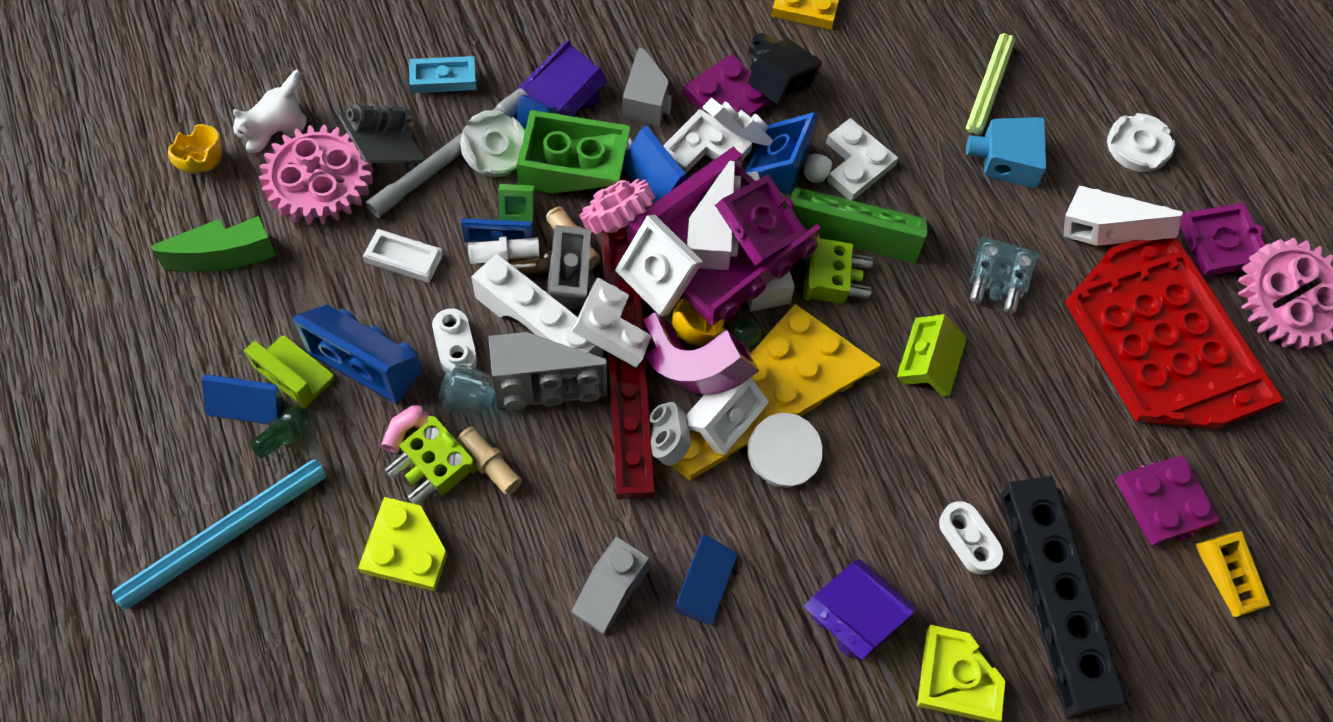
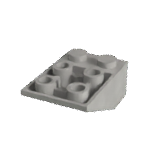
[488,332,607,410]

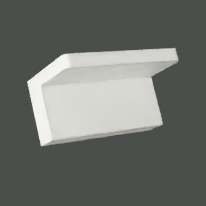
[687,377,769,455]

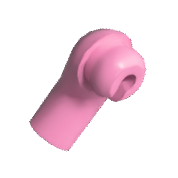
[381,405,431,453]

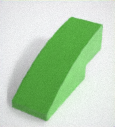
[151,216,276,272]

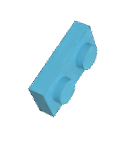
[409,56,477,93]

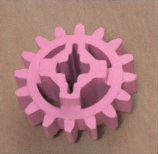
[579,179,655,234]

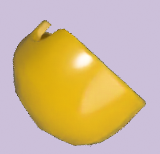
[168,124,222,174]
[672,298,725,347]

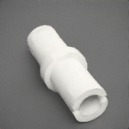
[468,237,540,264]

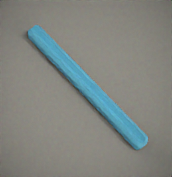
[112,459,327,610]

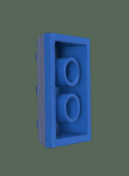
[293,305,422,405]

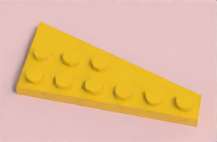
[671,304,881,481]

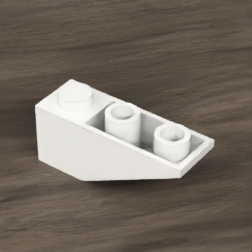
[687,161,741,270]
[1063,186,1183,246]

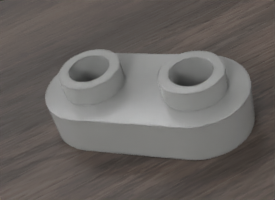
[650,402,691,466]

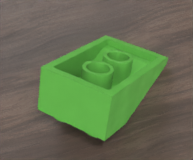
[517,110,630,194]

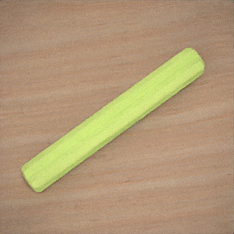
[966,33,1016,135]

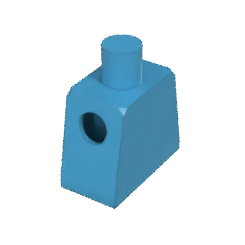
[966,117,1046,188]

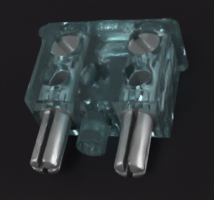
[968,237,1040,314]

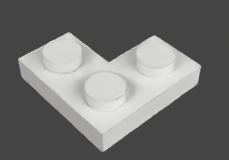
[663,109,752,174]
[826,118,898,200]
[572,278,651,367]

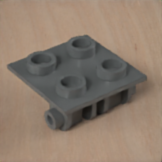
[338,104,425,163]

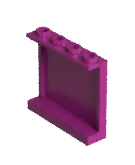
[627,146,821,326]

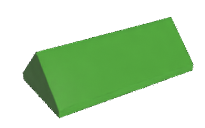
[788,186,928,264]

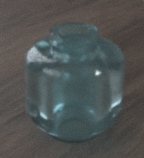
[438,365,495,418]

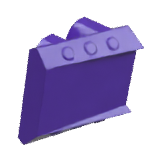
[516,40,607,117]
[803,559,918,660]

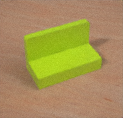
[897,314,966,396]
[244,335,334,409]

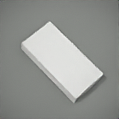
[363,229,443,283]

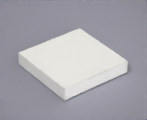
[615,214,703,317]

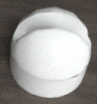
[804,154,832,183]

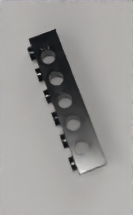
[999,476,1126,719]

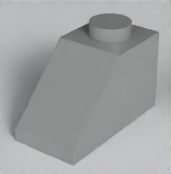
[622,48,673,126]
[547,225,591,311]
[571,536,649,635]

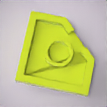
[358,497,447,592]
[917,625,1005,722]

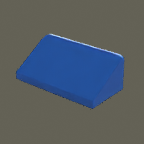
[461,218,534,242]
[202,374,285,425]
[675,534,738,626]

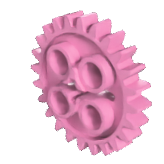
[259,125,374,225]
[1238,238,1333,350]

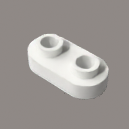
[432,309,477,378]
[939,501,1003,575]

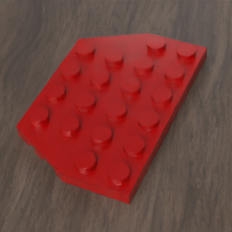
[1065,238,1283,429]

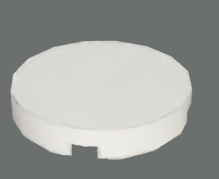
[460,110,525,177]
[1107,113,1175,172]
[747,413,823,488]

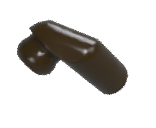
[509,251,552,277]

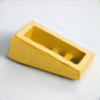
[1196,531,1270,617]

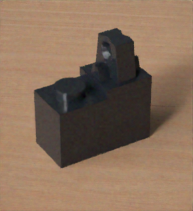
[747,33,822,104]

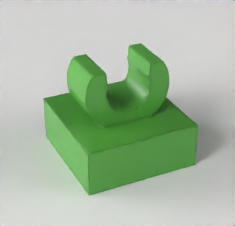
[498,184,534,222]

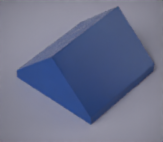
[745,112,818,195]
[622,125,687,204]

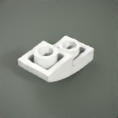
[702,98,773,146]

